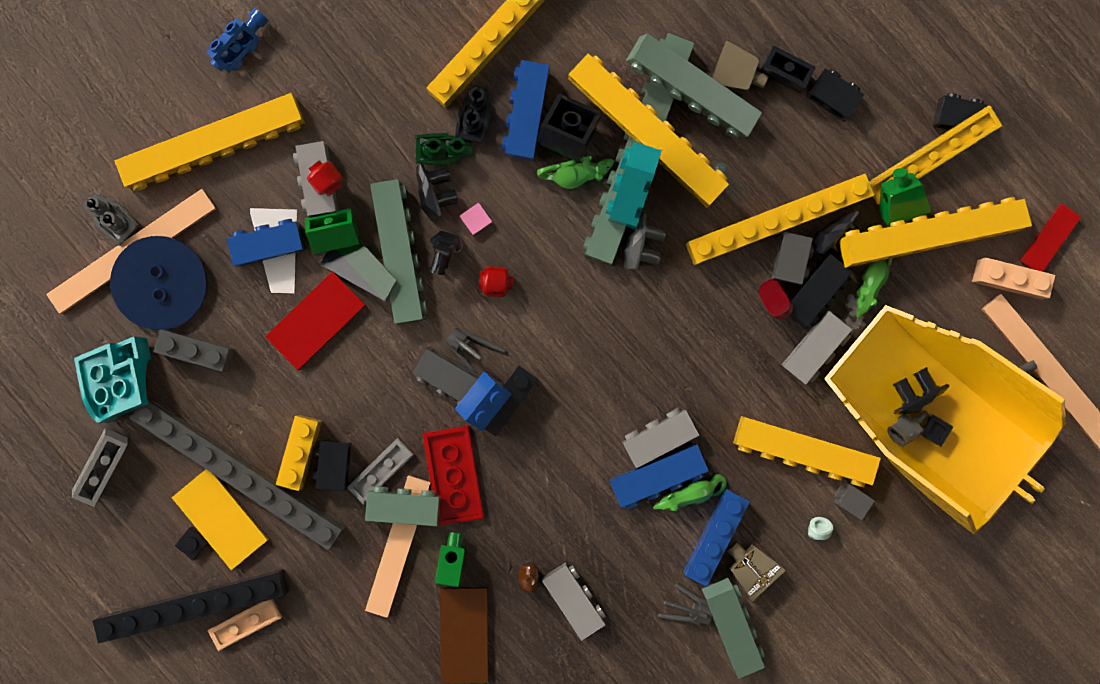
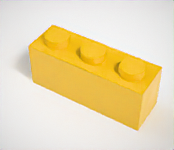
[276,415,322,491]

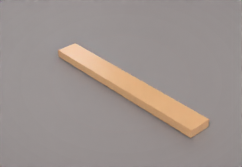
[46,189,217,314]
[981,294,1100,451]

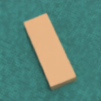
[208,599,282,651]

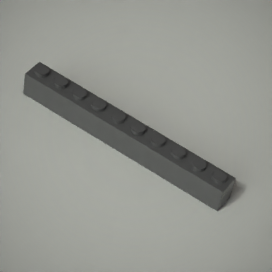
[130,398,346,550]

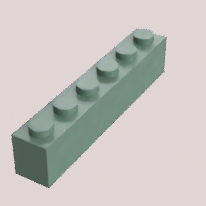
[626,34,762,139]
[370,179,428,324]

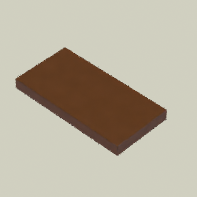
[440,587,488,684]

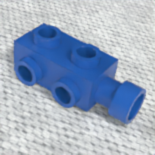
[206,8,269,73]

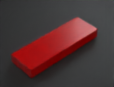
[1019,203,1081,272]

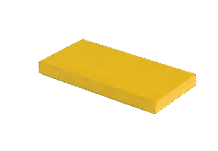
[171,469,269,570]

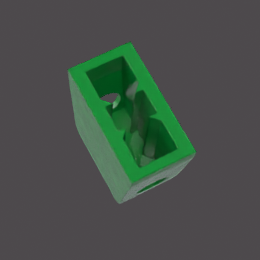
[879,168,931,227]
[435,532,466,587]

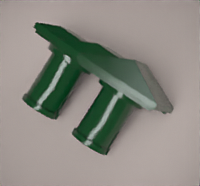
[415,133,472,166]

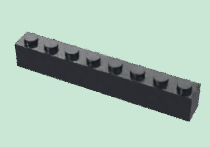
[92,569,289,644]

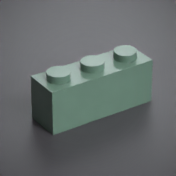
[365,486,441,526]

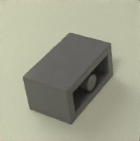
[771,232,815,286]

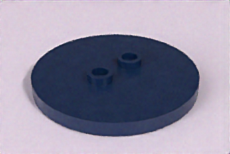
[110,236,207,330]

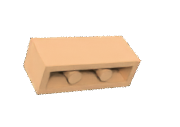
[972,258,1055,299]

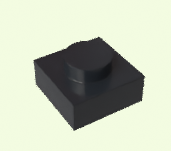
[921,414,953,447]
[174,527,208,561]

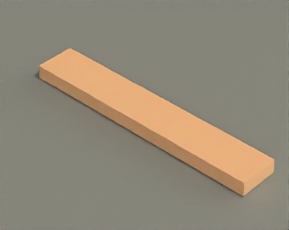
[365,475,430,618]

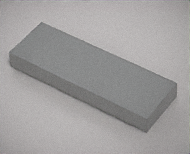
[347,438,414,504]

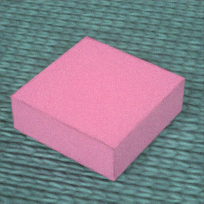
[460,203,492,236]

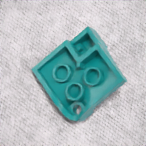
[74,336,151,423]

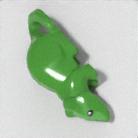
[537,156,615,189]
[856,258,892,319]
[653,474,726,511]

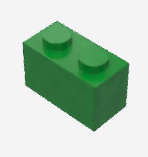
[305,208,359,254]

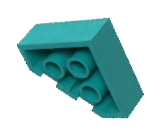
[605,142,662,229]

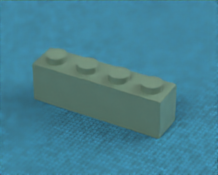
[702,578,765,679]

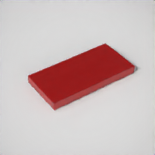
[265,271,366,370]
[422,425,484,526]

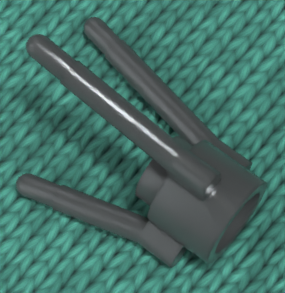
[446,328,506,375]
[658,584,712,625]

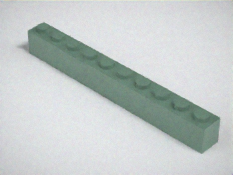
[582,33,694,266]

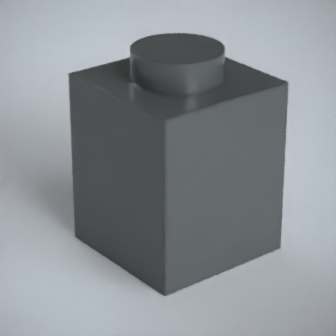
[834,483,875,520]

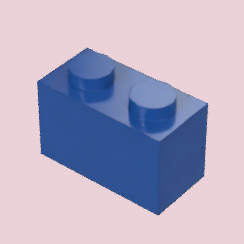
[455,372,512,432]

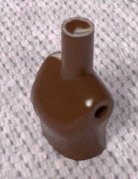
[518,563,539,592]

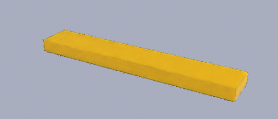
[869,105,1002,204]

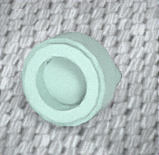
[808,517,833,540]

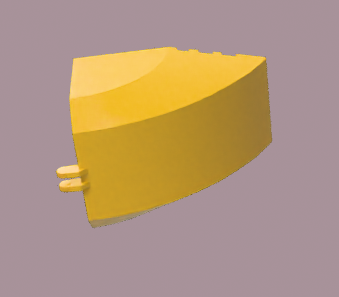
[824,305,1066,534]

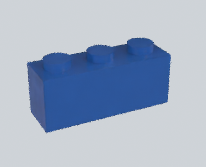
[226,219,306,267]

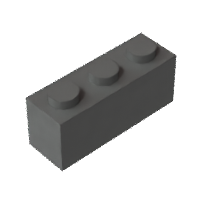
[154,329,235,372]
[413,346,480,404]

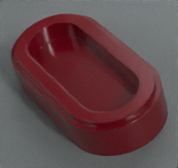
[759,279,793,320]

